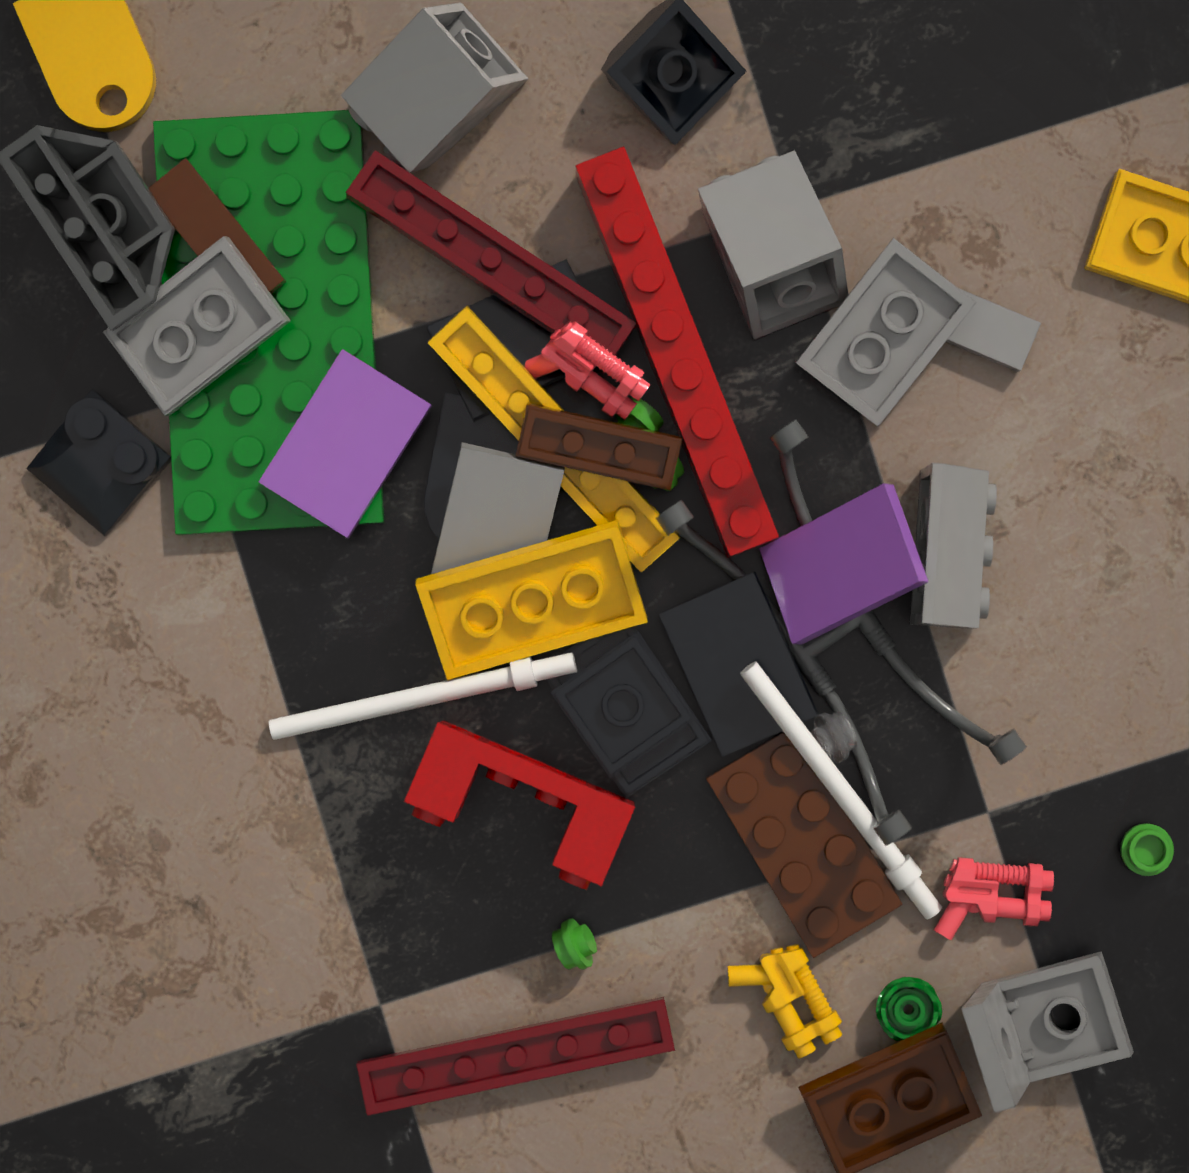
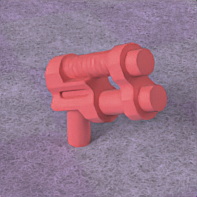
[525,321,651,420]
[934,857,1054,941]

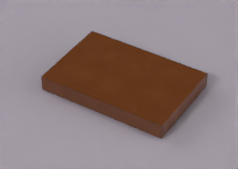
[798,1023,982,1173]

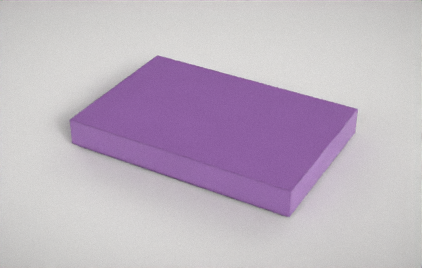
[259,349,432,539]
[759,483,929,645]

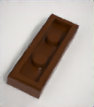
[148,158,286,294]
[516,403,682,490]

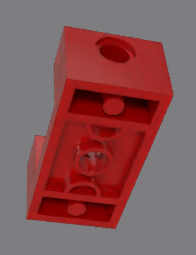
[404,720,635,890]

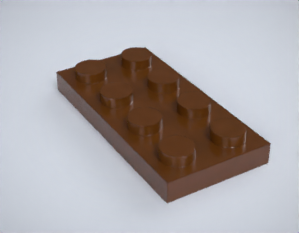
[706,732,903,958]

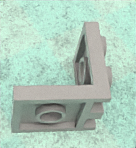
[962,951,1134,1113]

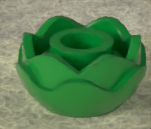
[876,977,942,1041]

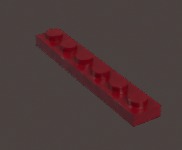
[346,150,637,356]
[356,997,675,1116]

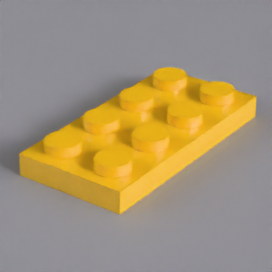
[416,520,648,680]

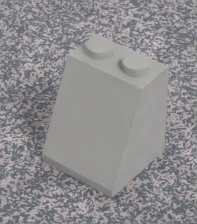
[341,2,528,173]
[698,150,849,340]

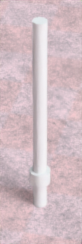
[269,652,577,740]
[740,661,942,919]

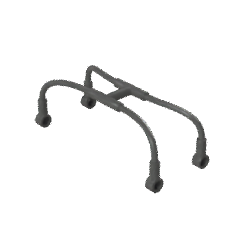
[655,420,1027,846]

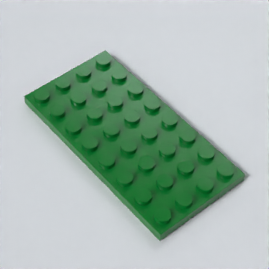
[153,110,385,535]

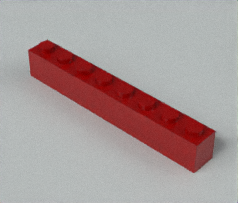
[575,146,779,558]

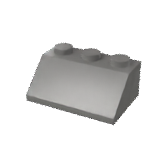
[910,463,997,629]

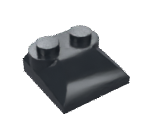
[601,0,747,145]
[26,389,171,536]

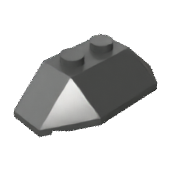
[0,125,175,331]

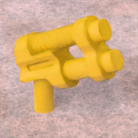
[727,944,843,1059]

